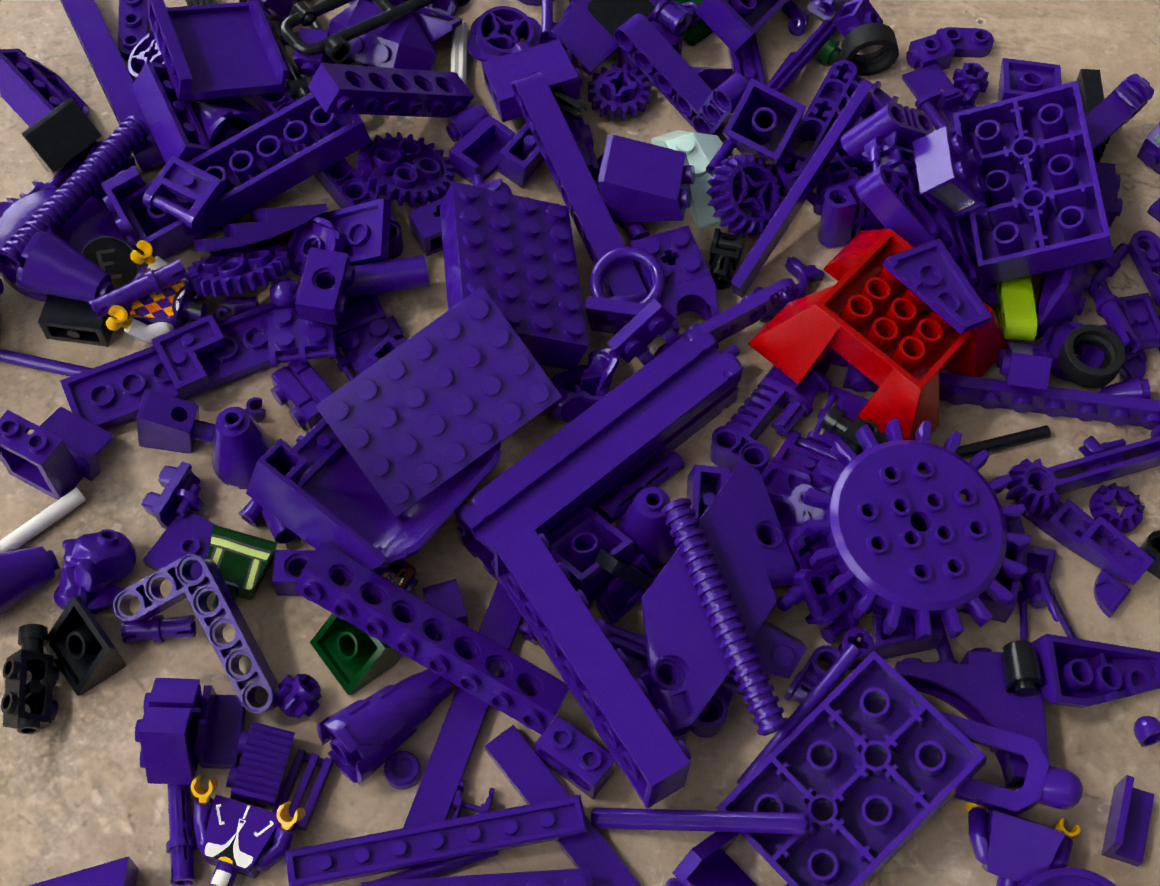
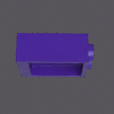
[0,410,83,500]

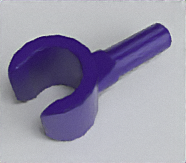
[245,397,265,423]
[1078,436,1126,457]

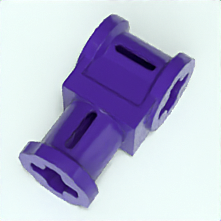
[652,0,701,36]

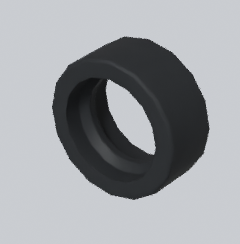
[841,23,899,76]
[1059,324,1126,388]

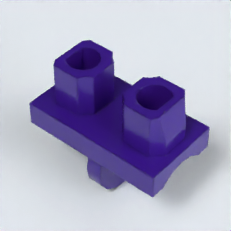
[141,461,204,529]

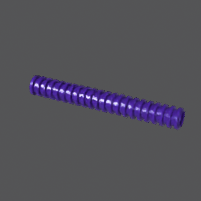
[0,115,149,271]
[661,498,789,736]

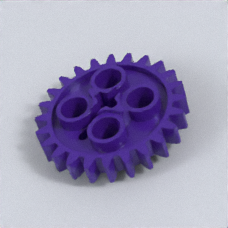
[356,132,455,208]
[186,242,291,297]

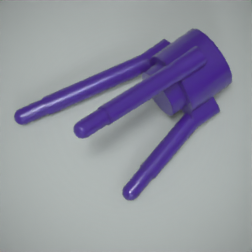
[1017,573,1077,641]

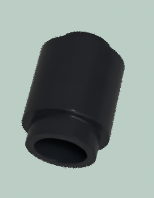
[1001,640,1043,697]

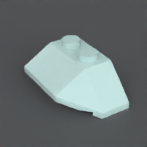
[651,130,730,231]

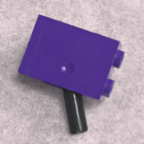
[481,39,587,122]

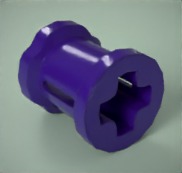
[838,628,874,670]

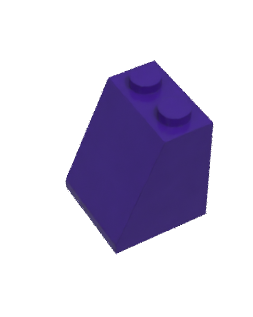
[723,78,806,173]
[598,135,695,223]

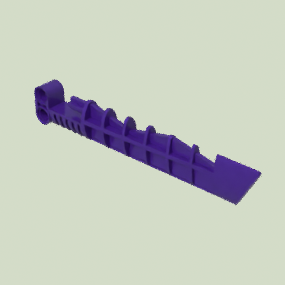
[710,350,848,474]

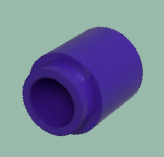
[446,105,489,142]

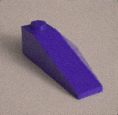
[1031,634,1160,708]

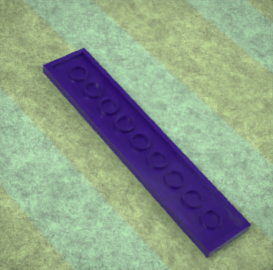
[60,295,387,430]

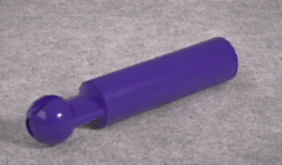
[269,255,430,308]

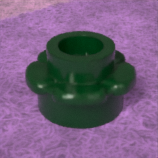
[817,38,842,66]

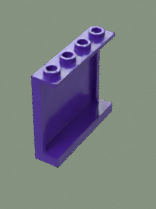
[148,0,290,102]

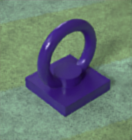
[585,247,665,334]

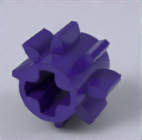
[952,63,989,94]
[276,673,322,718]

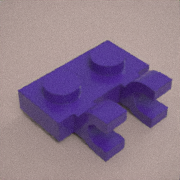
[607,298,682,366]

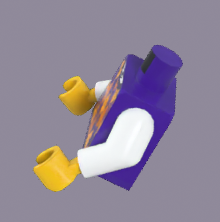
[106,240,207,343]

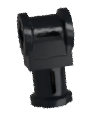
[709,228,746,290]

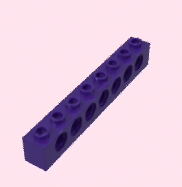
[294,542,569,735]

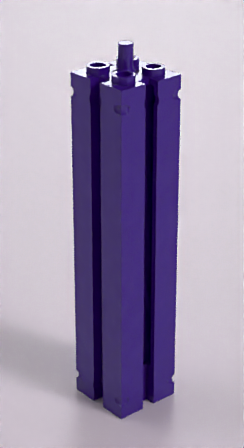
[455,326,743,582]

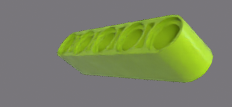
[992,275,1037,341]

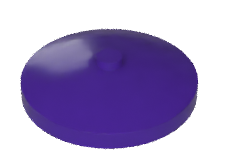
[0,189,122,302]

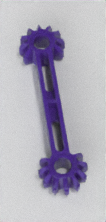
[1085,74,1154,152]
[1006,425,1160,516]

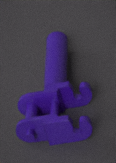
[20,154,86,198]

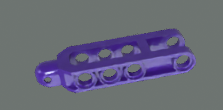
[939,711,1083,816]

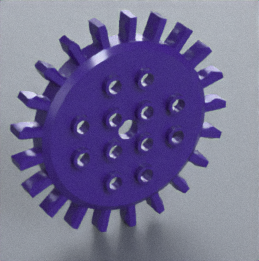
[801,418,1031,641]

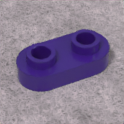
[943,27,994,58]

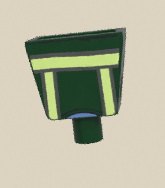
[208,525,277,609]

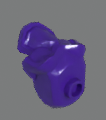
[547,348,619,422]
[53,529,136,609]

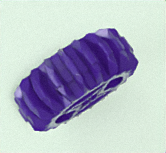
[706,154,785,237]

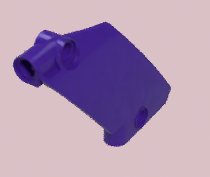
[640,461,797,735]

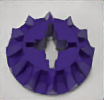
[1089,482,1145,533]

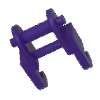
[450,780,495,819]

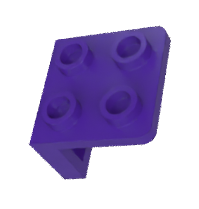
[101,166,147,253]

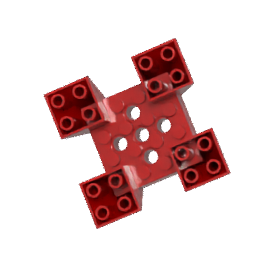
[749,229,1006,441]

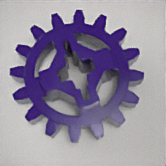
[588,64,650,121]

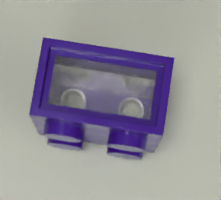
[912,126,987,221]

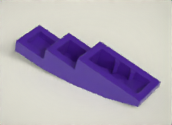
[1022,486,1154,585]

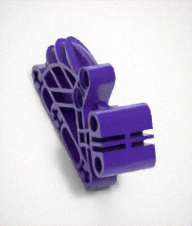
[775,60,899,248]
[840,102,998,307]

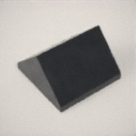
[21,97,102,173]
[44,595,126,696]

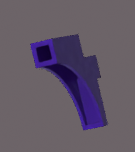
[894,648,1050,788]

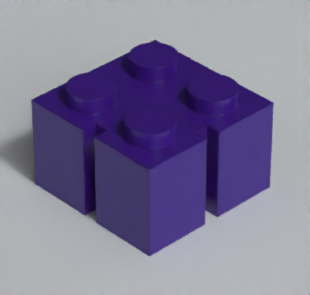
[135,678,202,785]

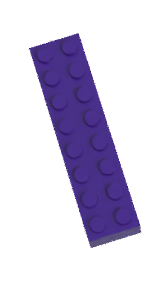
[119,93,372,260]
[494,524,691,809]

